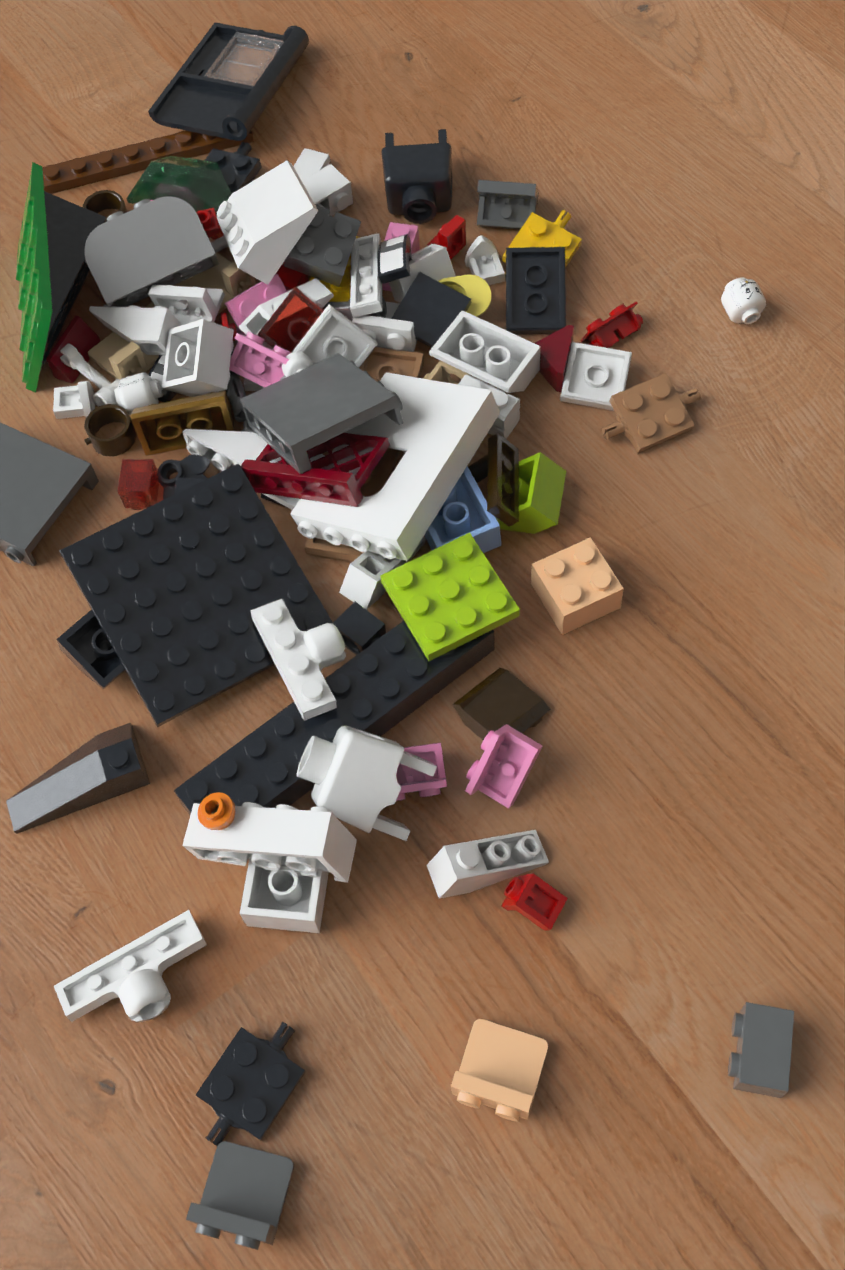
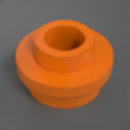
[197,792,235,830]

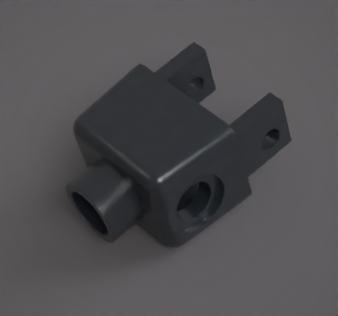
[381,129,453,224]

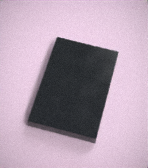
[506,247,566,335]

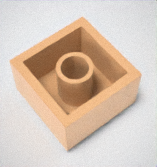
[531,537,624,635]

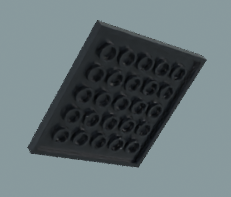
[59,464,333,728]

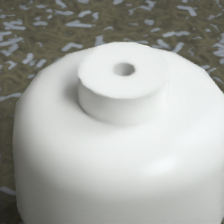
[282,351,314,377]

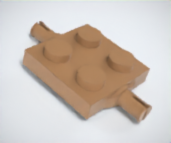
[602,373,701,454]

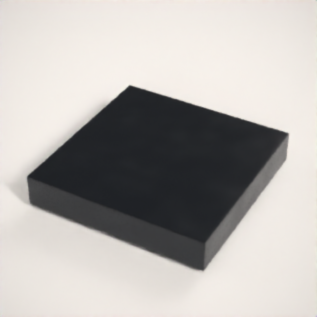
[391,271,472,348]

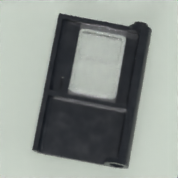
[148,22,309,141]

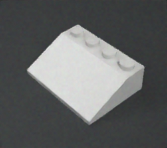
[216,161,318,285]

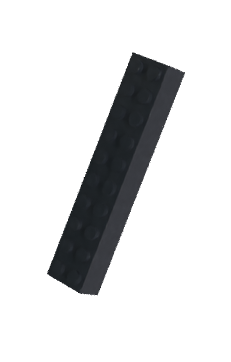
[174,621,495,815]

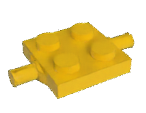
[502,210,582,268]

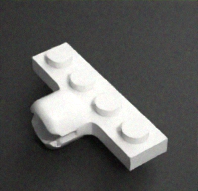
[250,599,346,721]
[54,910,207,1022]

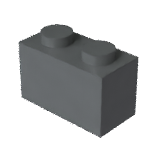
[728,1002,794,1098]

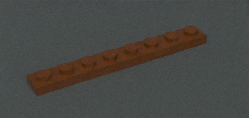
[43,131,254,194]

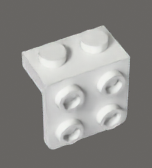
[352,302,417,352]

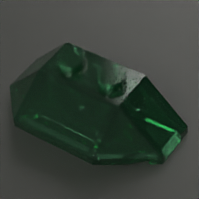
[126,156,231,216]

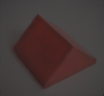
[257,286,325,353]

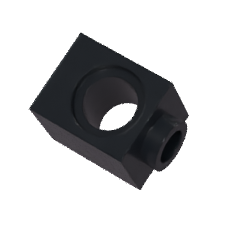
[333,601,386,655]

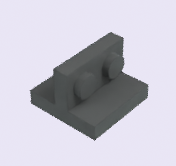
[477,180,539,229]

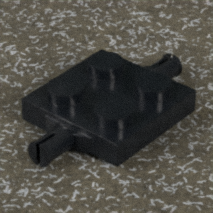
[187,141,262,211]
[196,1022,305,1146]

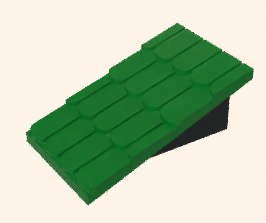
[16,162,106,393]

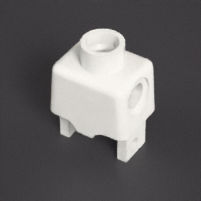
[297,726,437,841]

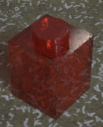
[117,459,159,510]

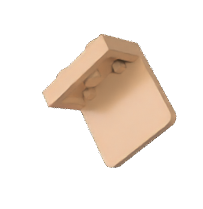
[451,1019,548,1122]

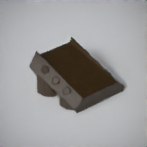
[453,668,551,740]

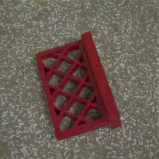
[240,433,390,507]

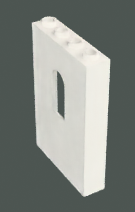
[290,372,500,561]

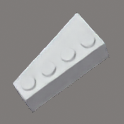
[182,802,357,883]

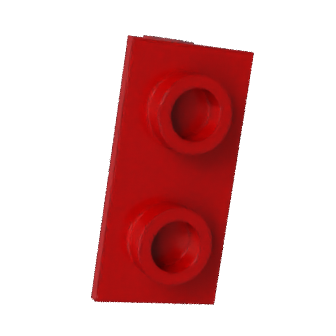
[580,301,643,348]

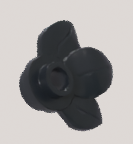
[157,454,210,500]

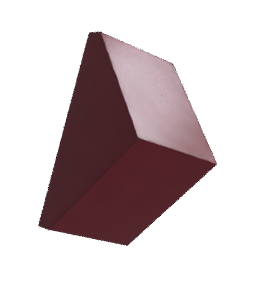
[534,325,574,392]

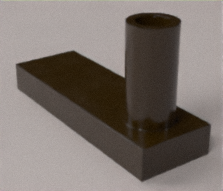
[468,433,519,527]

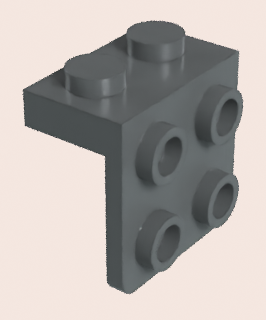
[186,1141,294,1250]

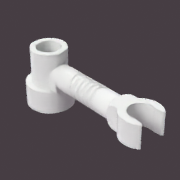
[60,344,120,407]

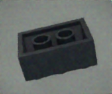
[56,610,125,689]

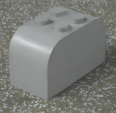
[84,196,219,307]

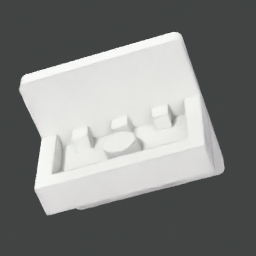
[149,285,225,325]

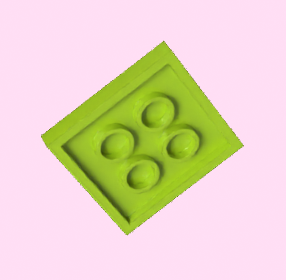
[380,532,520,661]

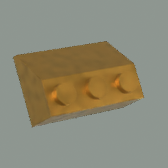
[131,391,235,456]

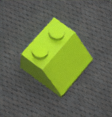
[495,452,566,534]

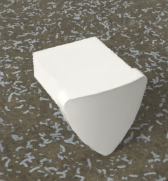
[465,235,505,285]
[53,381,95,419]

